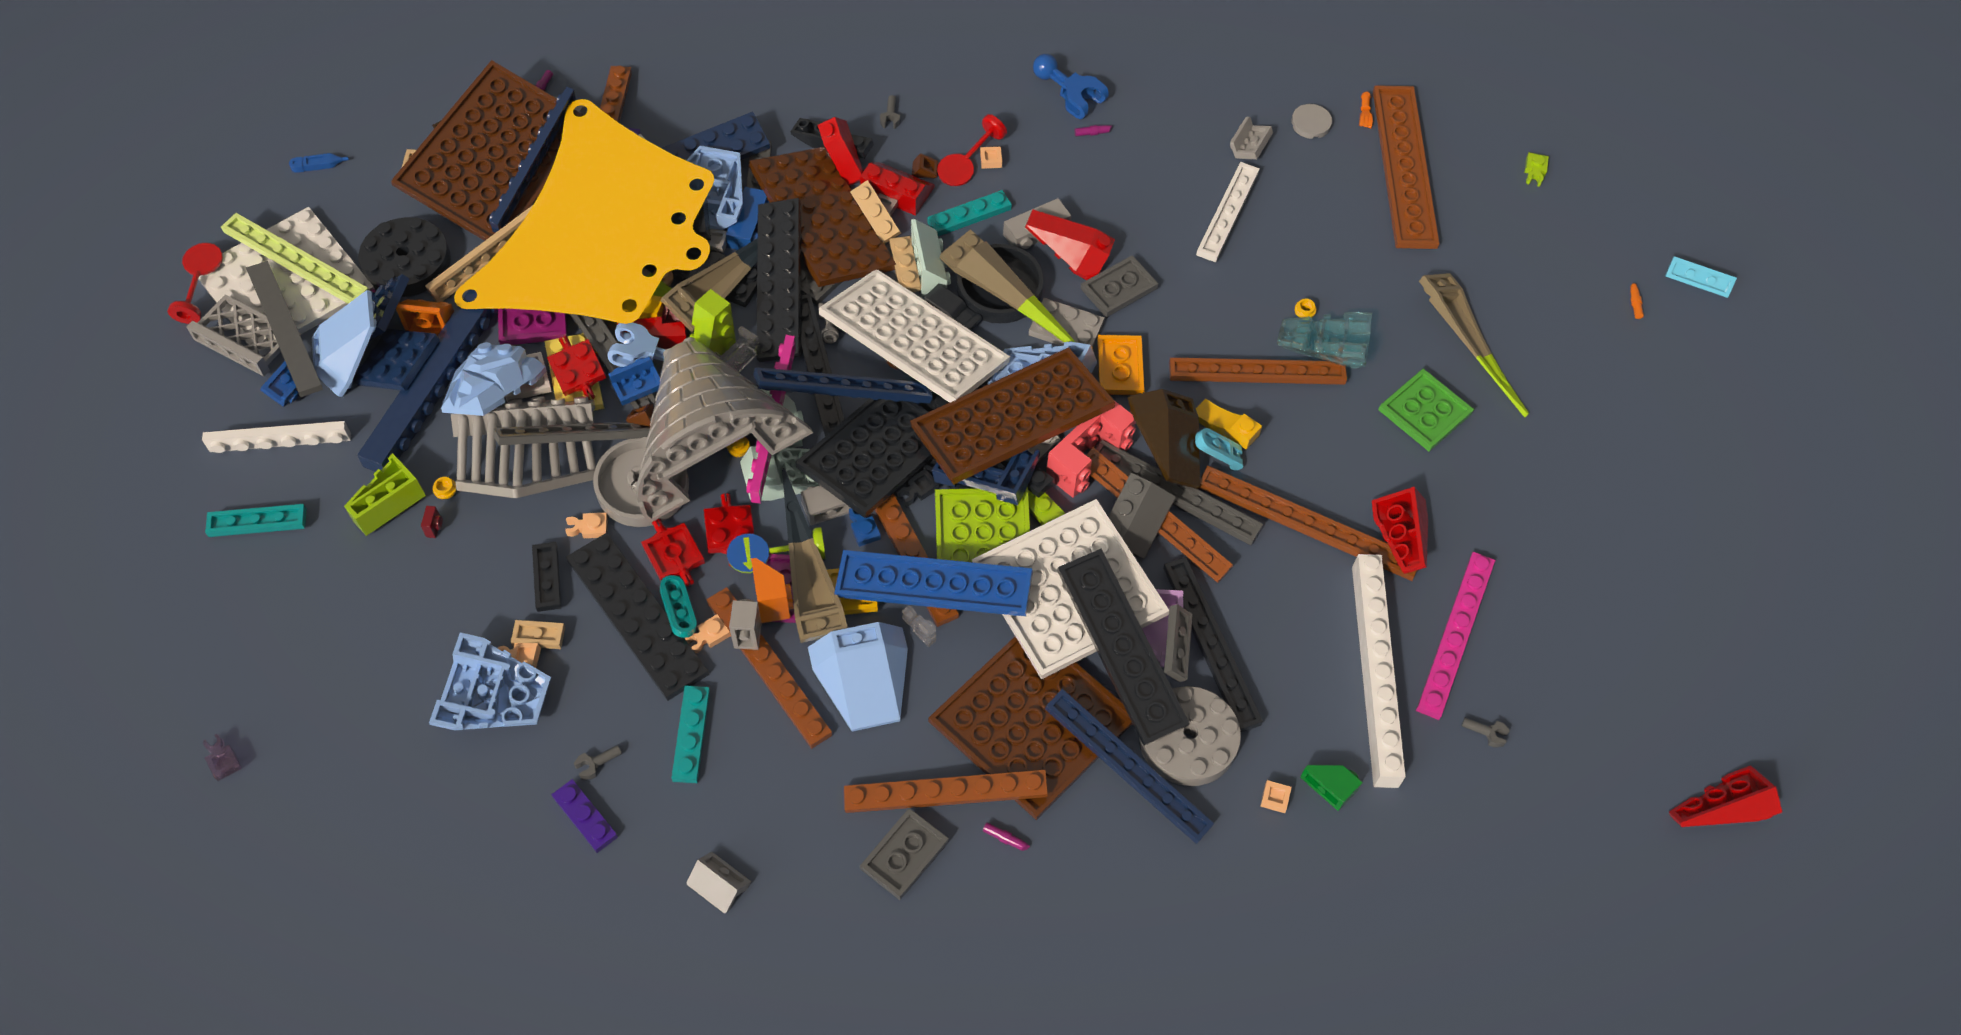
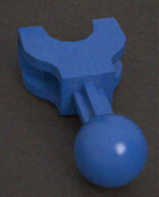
[1033,54,1109,119]

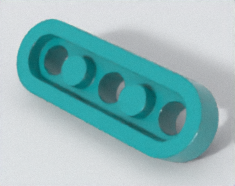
[660,575,697,638]

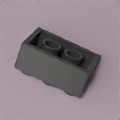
[1108,473,1176,559]

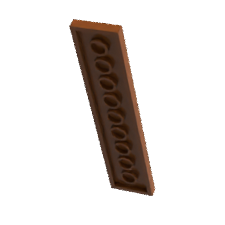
[1373,86,1439,249]

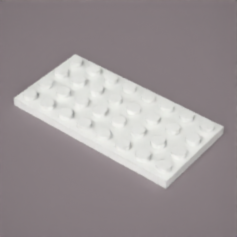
[819,270,1010,402]

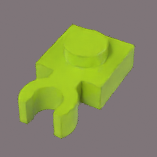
[1524,152,1549,187]

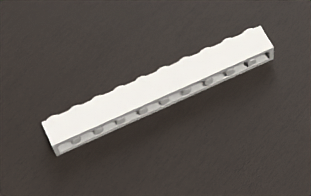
[1352,554,1406,788]

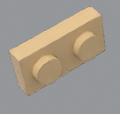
[511,620,565,649]

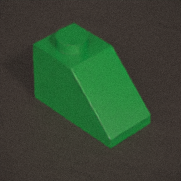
[1300,765,1363,811]

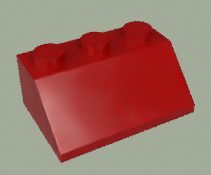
[860,162,935,216]

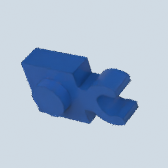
[849,508,881,547]

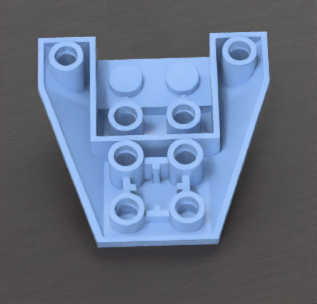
[312,290,377,397]
[808,622,908,732]

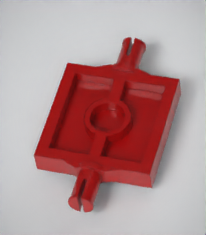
[547,336,606,400]
[704,493,754,567]
[641,518,705,587]

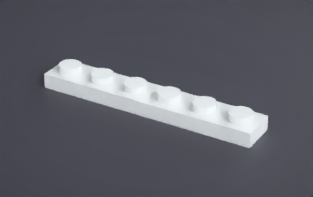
[1196,162,1260,262]
[202,421,351,453]

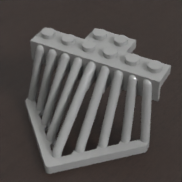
[451,396,596,498]

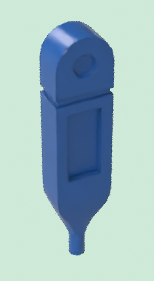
[289,153,349,173]

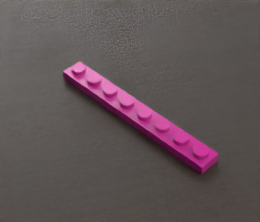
[747,335,796,504]
[1416,552,1495,720]

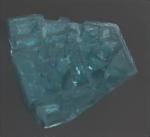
[1277,312,1372,368]

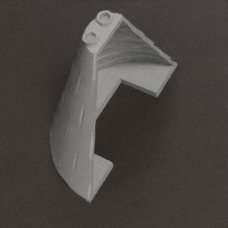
[636,337,813,523]

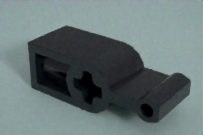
[925,283,982,330]

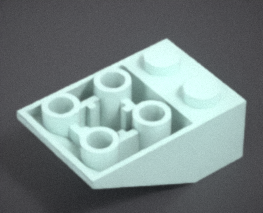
[740,446,820,501]

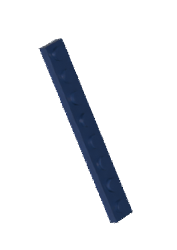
[489,86,576,233]
[753,367,933,403]
[1045,689,1214,844]

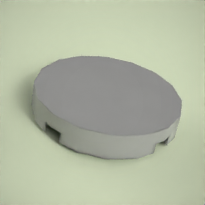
[1291,104,1332,139]

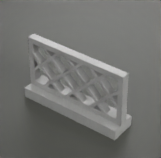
[187,295,281,376]

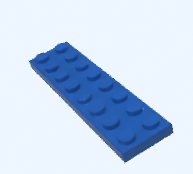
[834,550,1033,617]

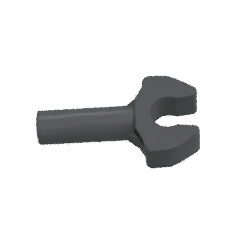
[880,95,900,129]
[1461,717,1510,747]
[574,745,622,780]

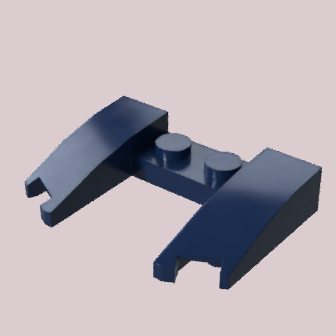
[932,449,1040,505]

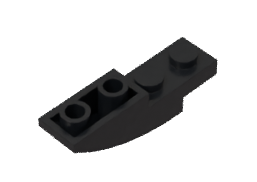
[790,118,874,159]

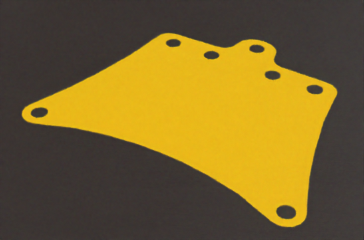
[454,99,714,324]

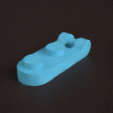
[1195,428,1243,470]

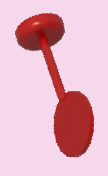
[937,114,1007,186]
[167,243,223,324]

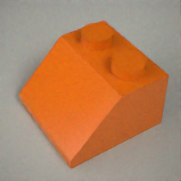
[396,299,454,336]
[751,558,794,623]

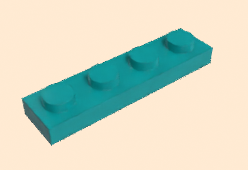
[927,190,1012,237]
[205,504,307,537]
[671,686,710,783]

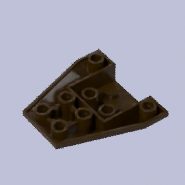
[1128,389,1200,489]

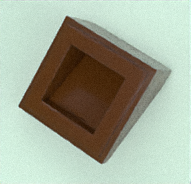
[912,153,938,178]
[626,404,654,426]

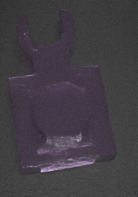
[203,734,242,781]

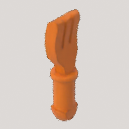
[1359,92,1373,129]

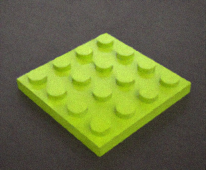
[935,488,1030,562]

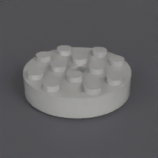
[593,437,689,527]
[1139,686,1241,786]

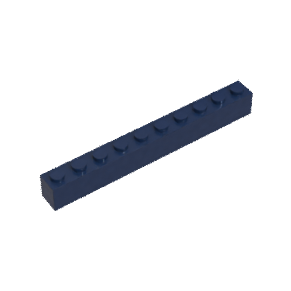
[357,289,498,472]

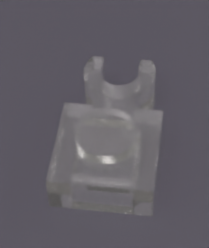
[902,606,936,647]

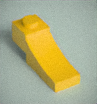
[1196,398,1262,450]

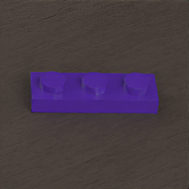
[551,779,618,853]

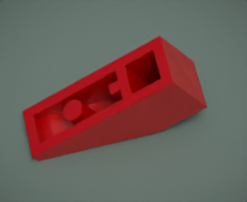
[818,117,863,186]

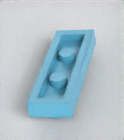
[1665,256,1737,298]

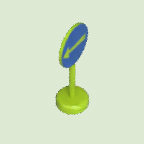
[727,527,826,573]

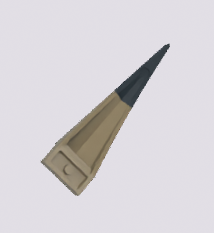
[660,238,758,332]
[782,468,848,643]

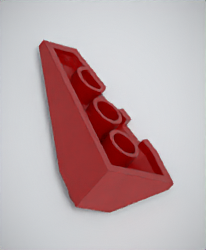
[1025,209,1115,280]
[1371,487,1428,574]
[1669,765,1782,827]

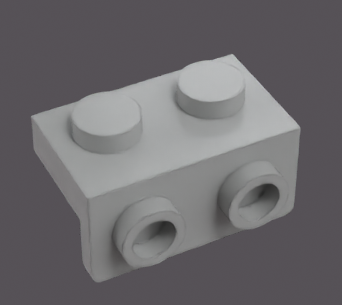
[1230,117,1273,160]

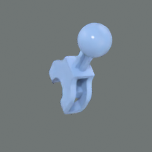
[607,323,666,367]

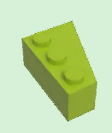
[690,289,736,357]
[344,453,426,536]

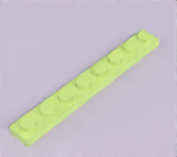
[221,213,369,304]

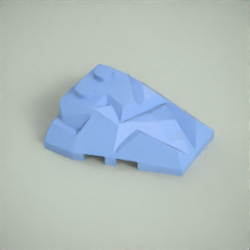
[441,342,547,416]
[429,632,551,730]

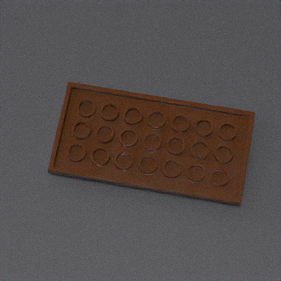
[749,147,896,287]
[910,347,1115,485]

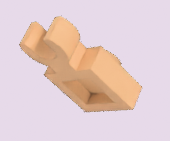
[565,513,608,539]
[685,615,731,653]
[498,643,541,668]

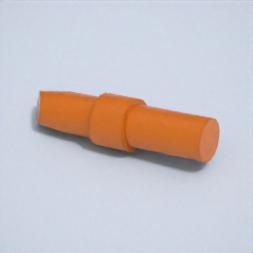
[1630,283,1644,319]

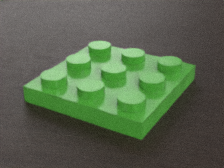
[1378,369,1474,452]

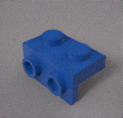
[608,356,660,406]
[260,361,299,407]

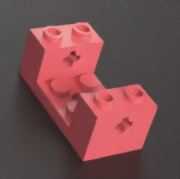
[1046,401,1136,498]

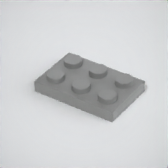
[1029,298,1105,349]

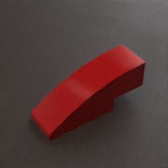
[617,316,687,349]

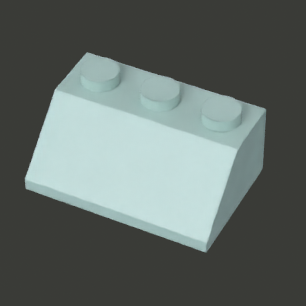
[911,219,951,297]

